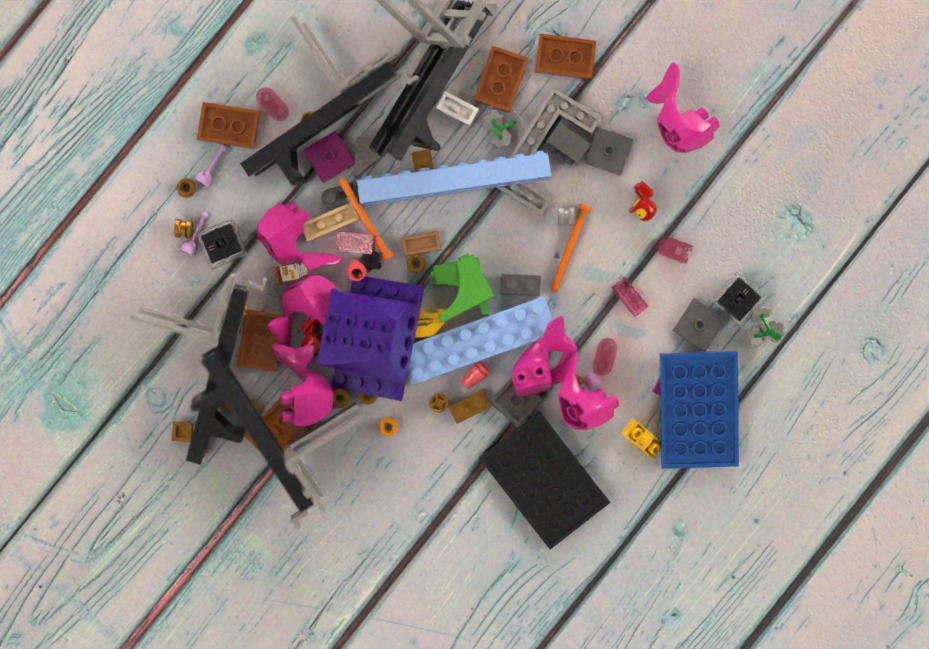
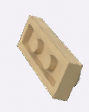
[303,202,360,242]

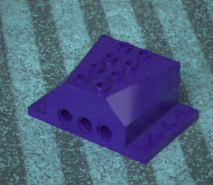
[317,276,425,401]

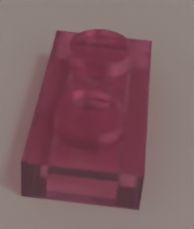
[336,231,376,254]
[611,276,648,317]

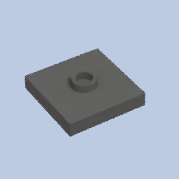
[584,127,633,176]
[672,299,726,351]
[489,379,544,428]

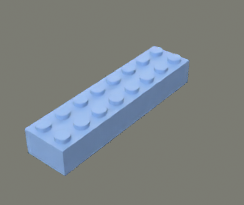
[408,296,552,385]

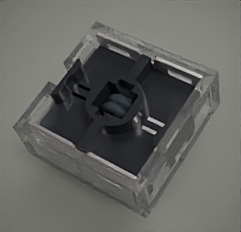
[196,218,249,269]
[710,272,767,327]

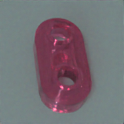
[256,87,289,121]
[593,338,617,376]

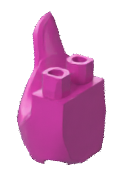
[646,62,720,153]
[257,200,342,270]
[268,273,337,347]
[511,316,577,396]
[271,343,333,426]
[550,351,619,430]

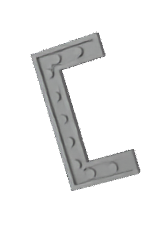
[496,88,602,215]

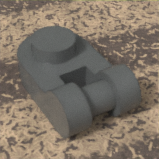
[321,182,356,208]

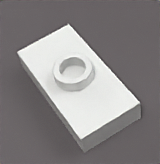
[436,91,479,127]

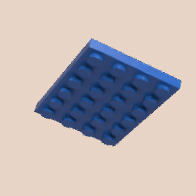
[659,351,739,469]

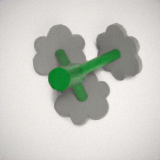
[482,110,524,149]
[746,307,785,348]

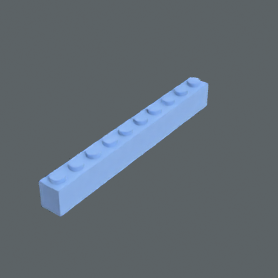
[357,151,551,206]

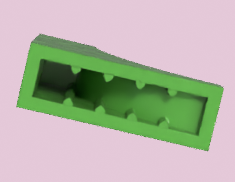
[439,253,494,323]
[430,257,490,316]

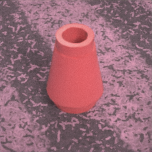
[347,259,366,281]
[461,361,490,389]

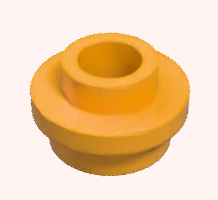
[379,417,398,436]

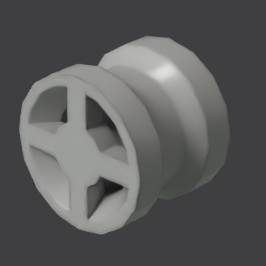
[558,207,575,226]

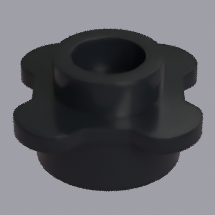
[361,251,382,272]

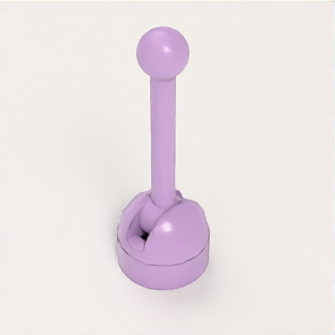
[195,144,227,187]
[180,212,209,257]
[581,371,601,392]

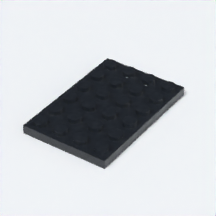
[479,411,611,550]

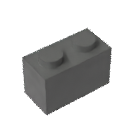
[546,123,591,166]
[501,274,541,296]

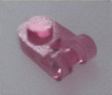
[656,237,693,264]

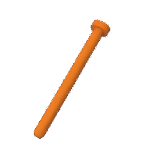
[339,178,394,261]
[551,204,592,293]

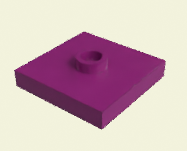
[303,130,354,183]

